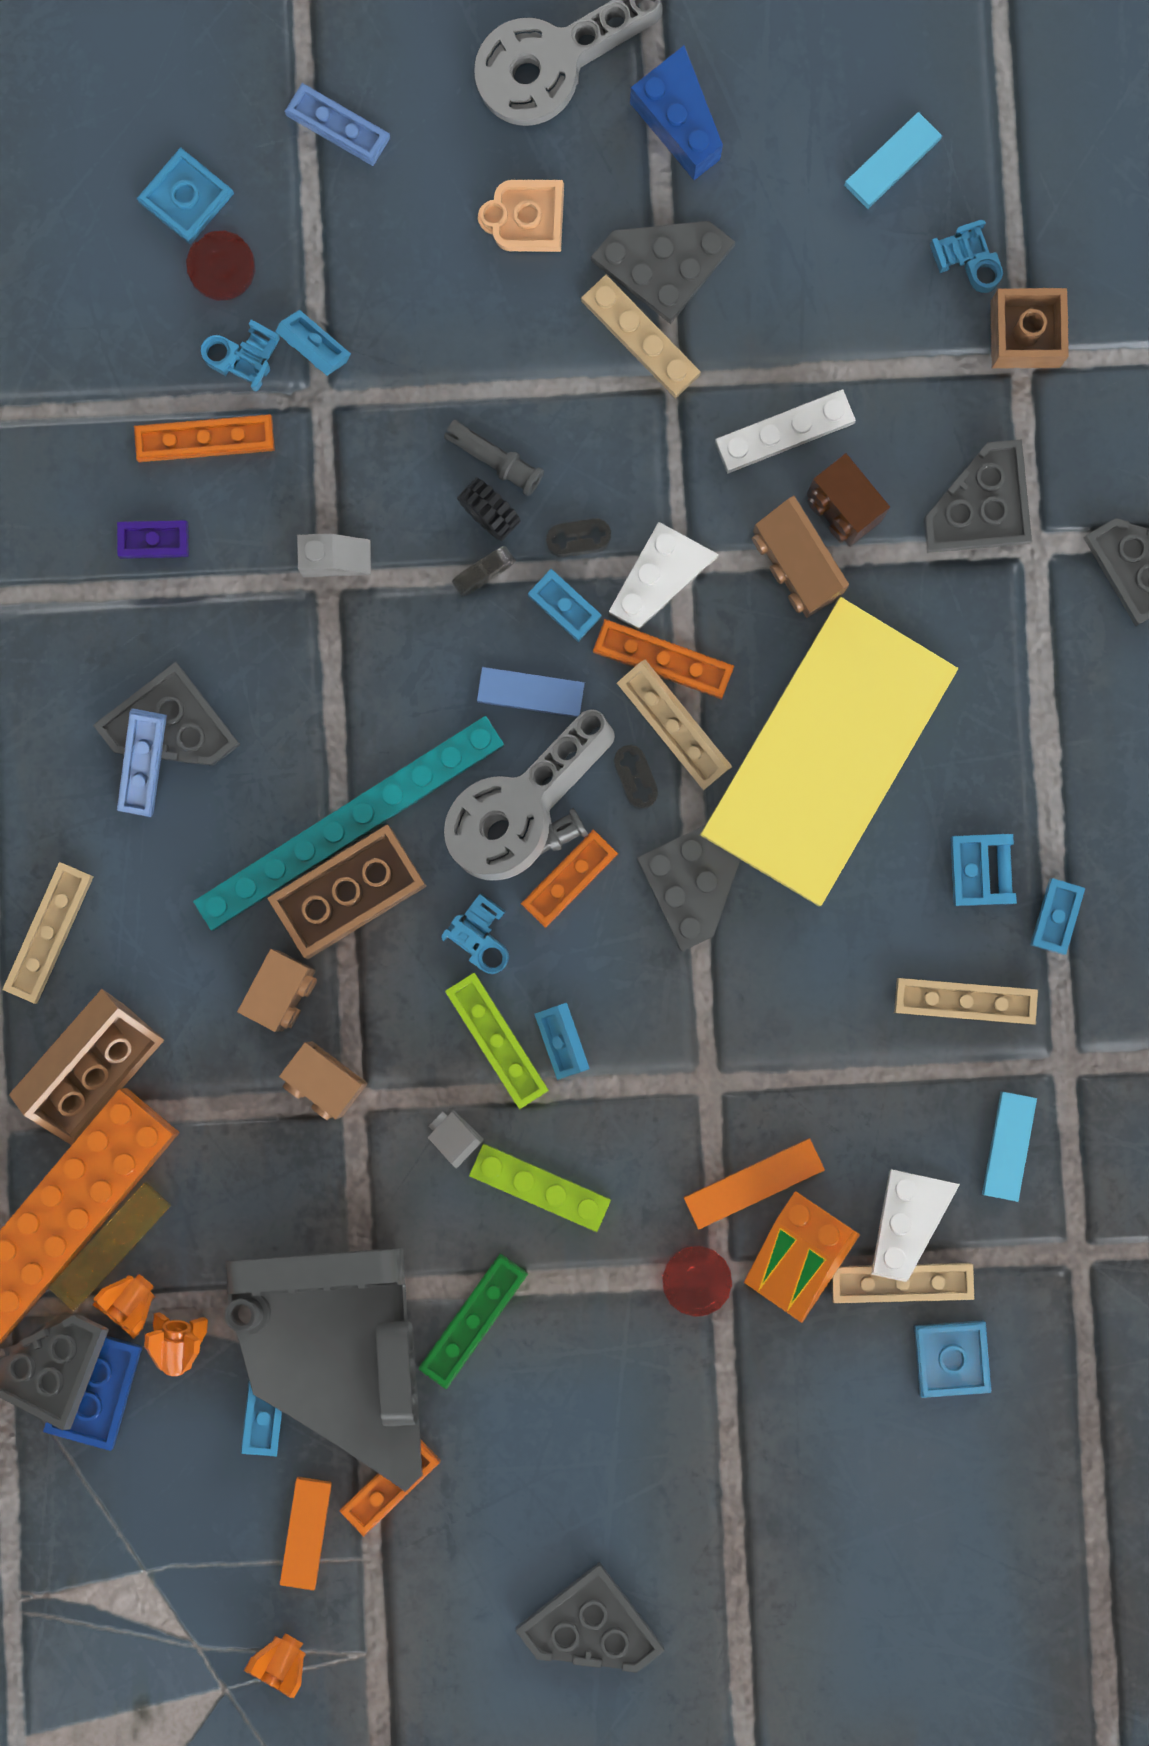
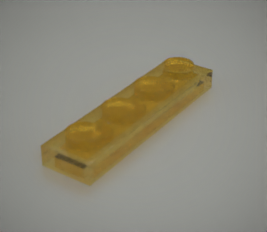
[48,1182,172,1312]

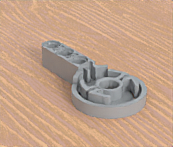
[474,0,662,126]
[444,709,615,881]

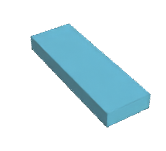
[844,112,942,209]
[982,1091,1037,1202]

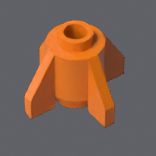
[92,1274,155,1339]
[144,1312,208,1376]
[244,1633,306,1698]

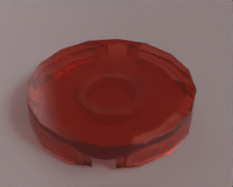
[186,230,256,301]
[662,1245,732,1317]

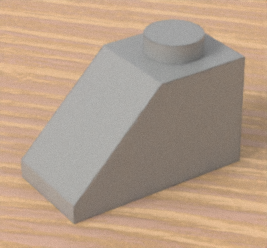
[297,534,371,577]
[428,1110,484,1169]

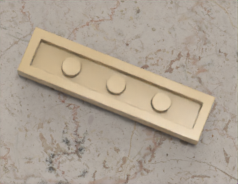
[581,275,701,399]
[617,659,732,790]
[2,862,94,1004]
[894,978,1038,1025]
[831,1263,974,1303]

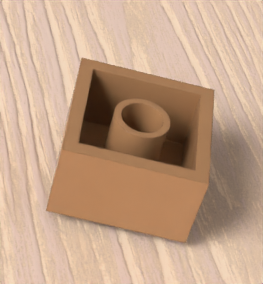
[990,288,1069,368]
[237,949,317,1032]
[279,1041,368,1120]

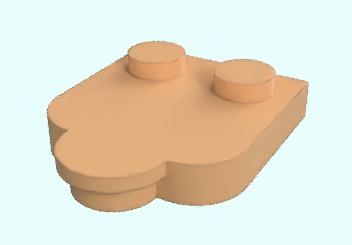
[478,180,564,252]

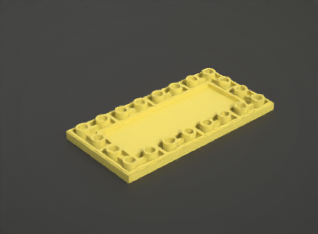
[700,597,959,906]

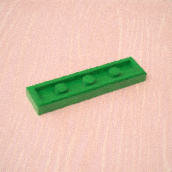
[418,1253,528,1389]

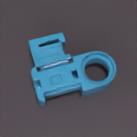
[930,220,1003,293]
[201,320,280,391]
[441,893,509,974]

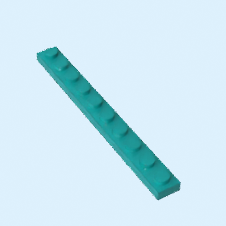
[193,716,505,931]

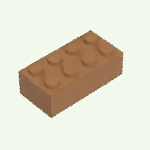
[267,824,427,959]

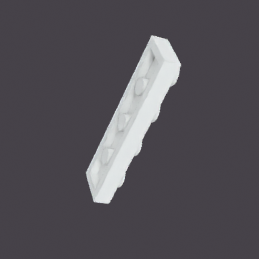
[715,389,856,474]

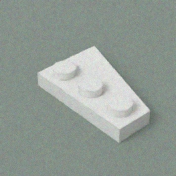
[609,522,719,630]
[871,1169,960,1282]

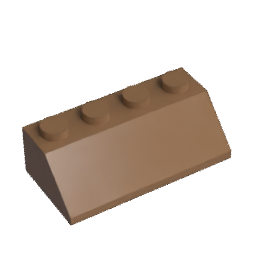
[9,989,164,1146]

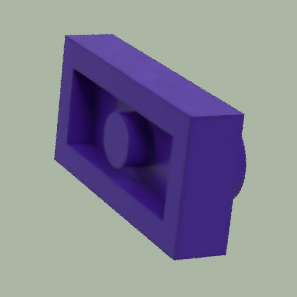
[117,520,189,559]

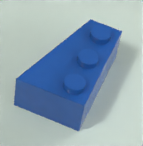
[630,45,723,180]

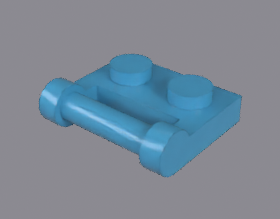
[950,834,1017,906]

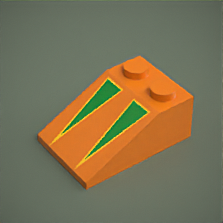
[744,1191,860,1323]

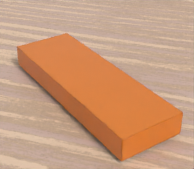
[521,829,618,928]
[339,1439,441,1537]
[280,1477,332,1591]

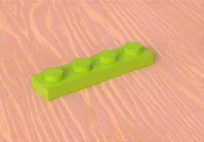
[445,972,549,1110]
[469,1143,611,1232]

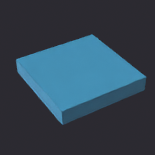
[137,147,234,245]
[914,1320,991,1398]

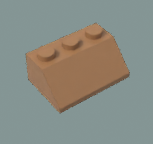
[752,496,849,618]

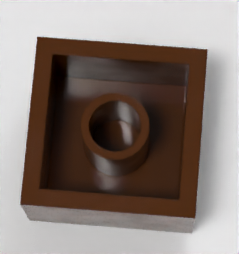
[807,453,890,547]

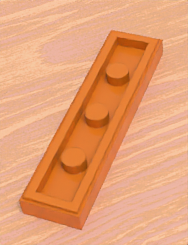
[134,414,275,462]
[593,619,734,699]
[683,1138,825,1230]

